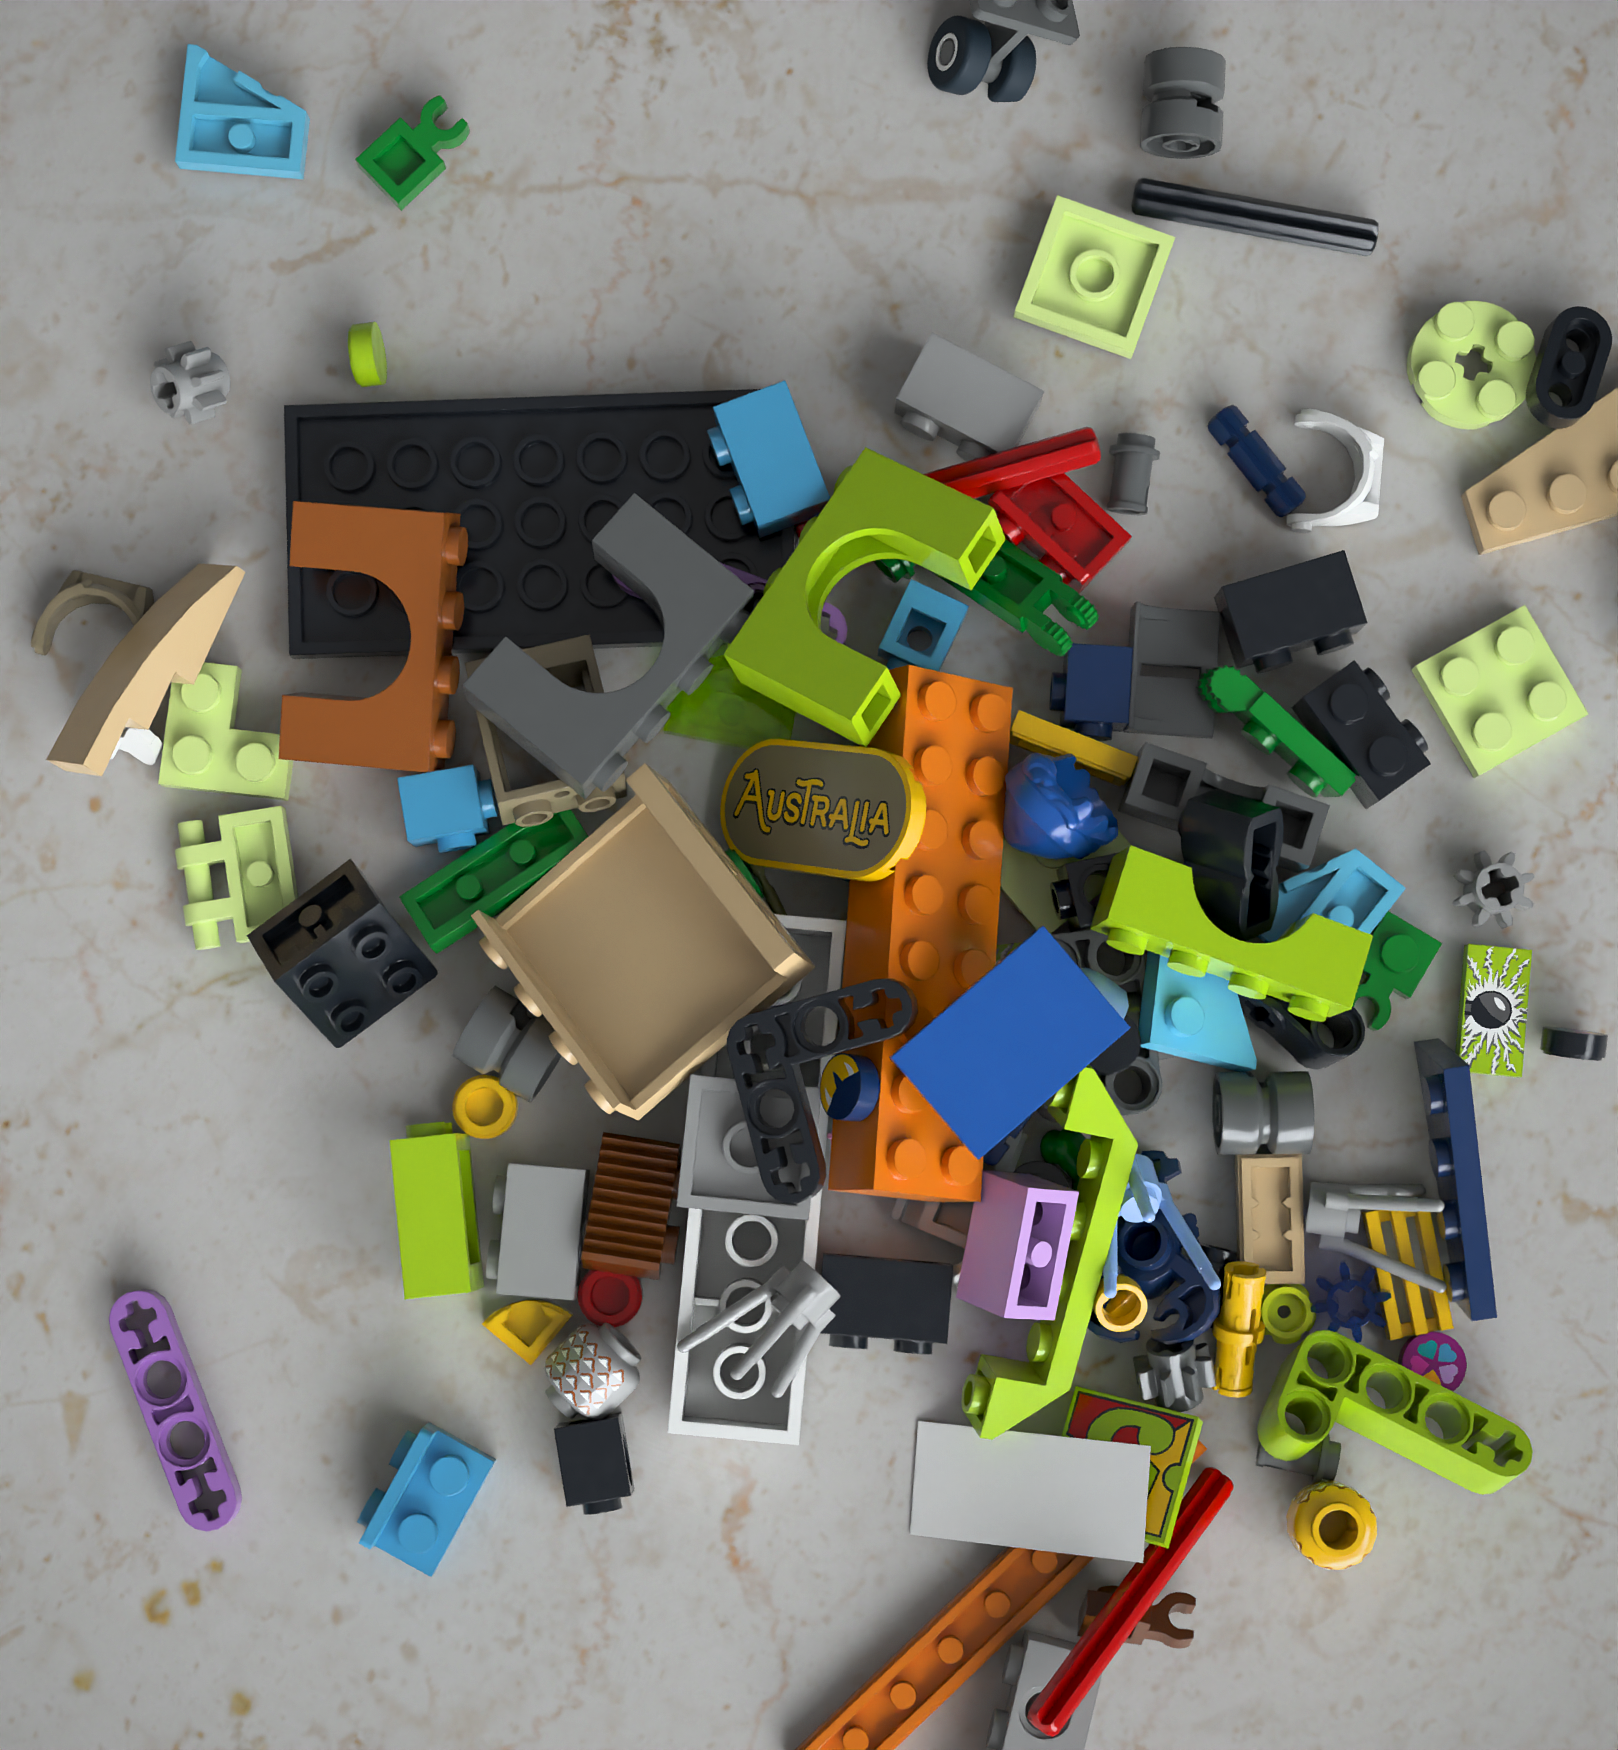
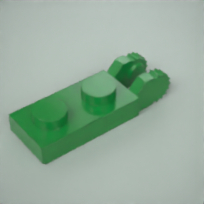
[929,540,1099,657]
[1196,665,1356,798]

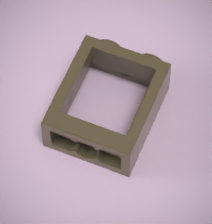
[464,634,627,827]

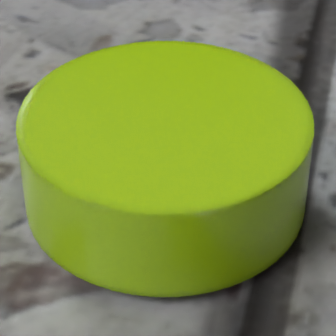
[348,321,387,387]

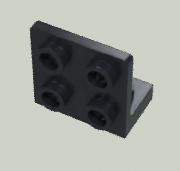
[247,859,438,1048]

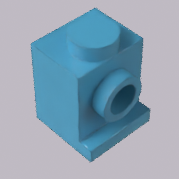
[877,579,969,671]

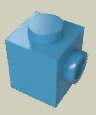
[397,765,498,853]

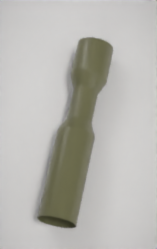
[748,863,787,915]

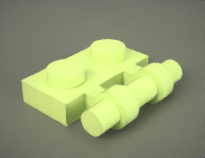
[175,806,298,950]

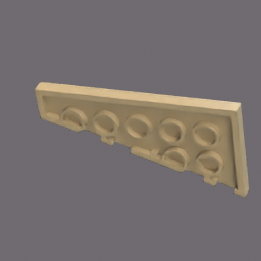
[1461,387,1618,555]

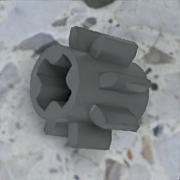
[1133,1337,1216,1412]

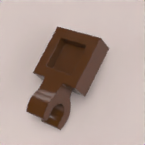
[1077,1585,1196,1649]

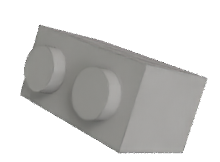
[894,332,1044,461]
[486,1163,590,1301]

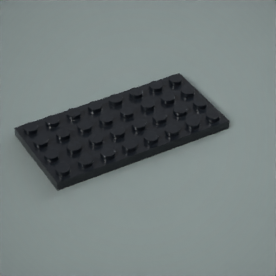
[284,389,795,659]

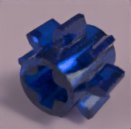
[1310,1260,1391,1343]

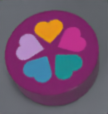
[1398,1331,1467,1392]

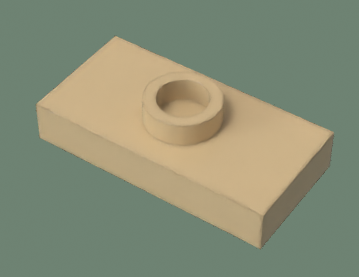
[1235,1154,1305,1284]

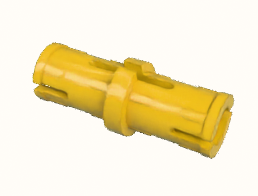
[1211,1261,1267,1398]

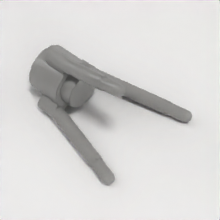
[1305,1182,1447,1293]
[677,1260,841,1398]

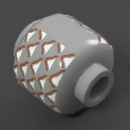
[545,1322,641,1420]

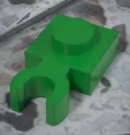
[355,95,470,211]
[1353,911,1442,1031]

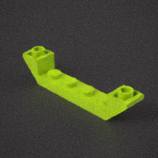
[961,1064,1138,1440]

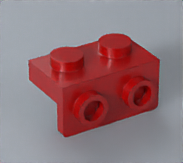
[988,473,1132,594]

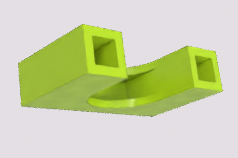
[723,447,1006,747]

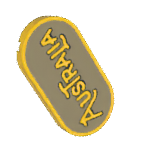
[720,739,926,882]

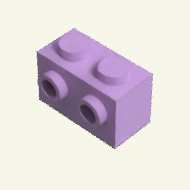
[956,1170,1079,1320]

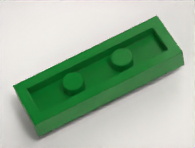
[399,809,589,954]

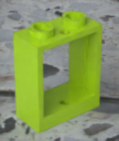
[389,1122,484,1300]

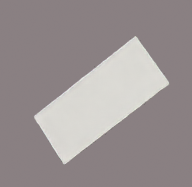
[910,1421,1151,1563]

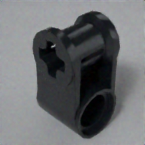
[1238,994,1365,1070]

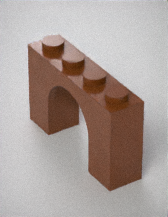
[279,501,468,772]

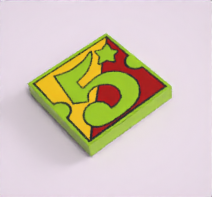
[1061,1386,1203,1548]

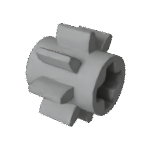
[150,341,230,425]
[1453,850,1535,929]

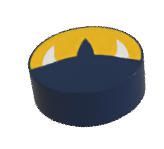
[820,1053,880,1122]

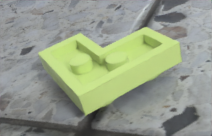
[158,662,294,801]

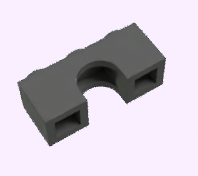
[1118,742,1330,873]

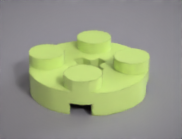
[1407,301,1536,430]

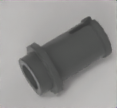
[1107,433,1160,516]
[1256,1434,1341,1483]

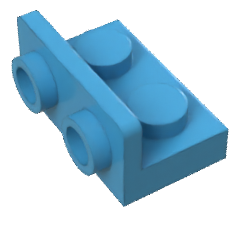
[357,1422,497,1577]

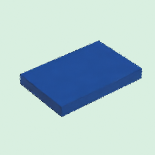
[889,926,1131,1160]

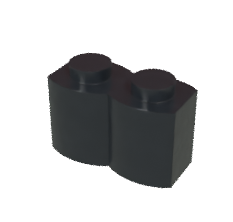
[1178,789,1284,942]

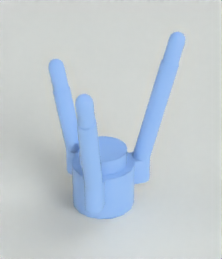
[1103,1154,1221,1298]

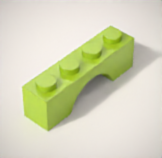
[1090,845,1373,1022]

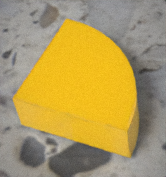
[482,1300,574,1365]

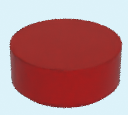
[578,1270,643,1327]

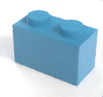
[707,380,830,538]

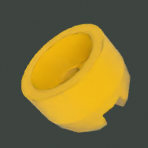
[1093,1274,1147,1332]

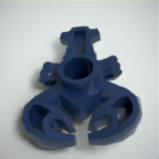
[1087,1150,1221,1345]

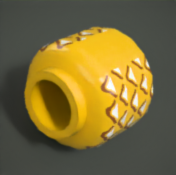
[1286,1480,1377,1570]

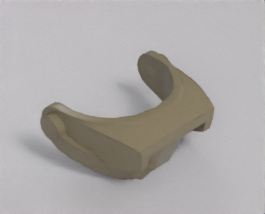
[31,570,154,656]

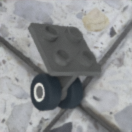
[927,0,1080,102]

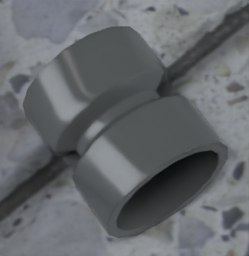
[1140,47,1226,159]
[452,986,562,1103]
[1212,1071,1314,1155]

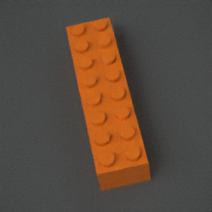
[828,665,1013,1202]

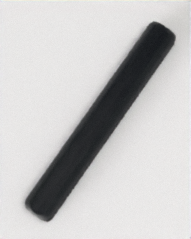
[1131,178,1379,256]

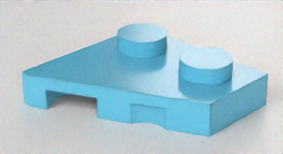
[175,44,310,179]
[1257,848,1406,943]
[1138,951,1257,1072]

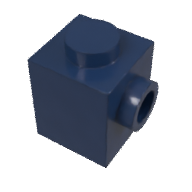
[1049,643,1133,741]

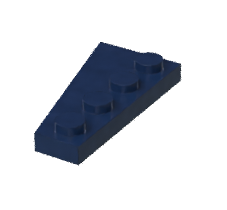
[1414,1038,1497,1321]

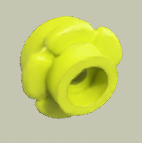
[1260,1284,1316,1344]

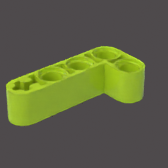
[1257,1330,1533,1495]

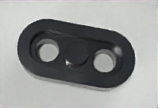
[1526,306,1612,429]

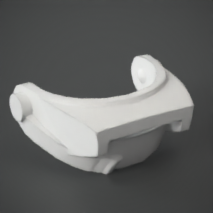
[1287,409,1384,533]

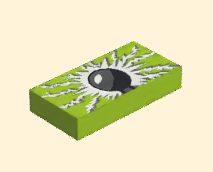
[1455,944,1532,1078]

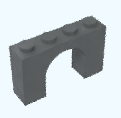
[462,493,754,799]

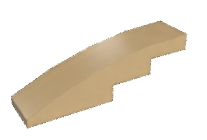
[46,563,245,776]

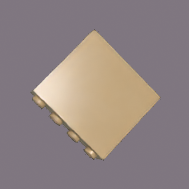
[471,763,815,1121]

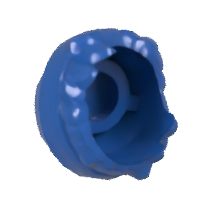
[1003,753,1118,859]

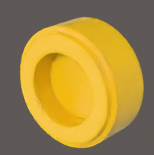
[452,1075,518,1139]

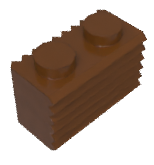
[581,1132,681,1280]

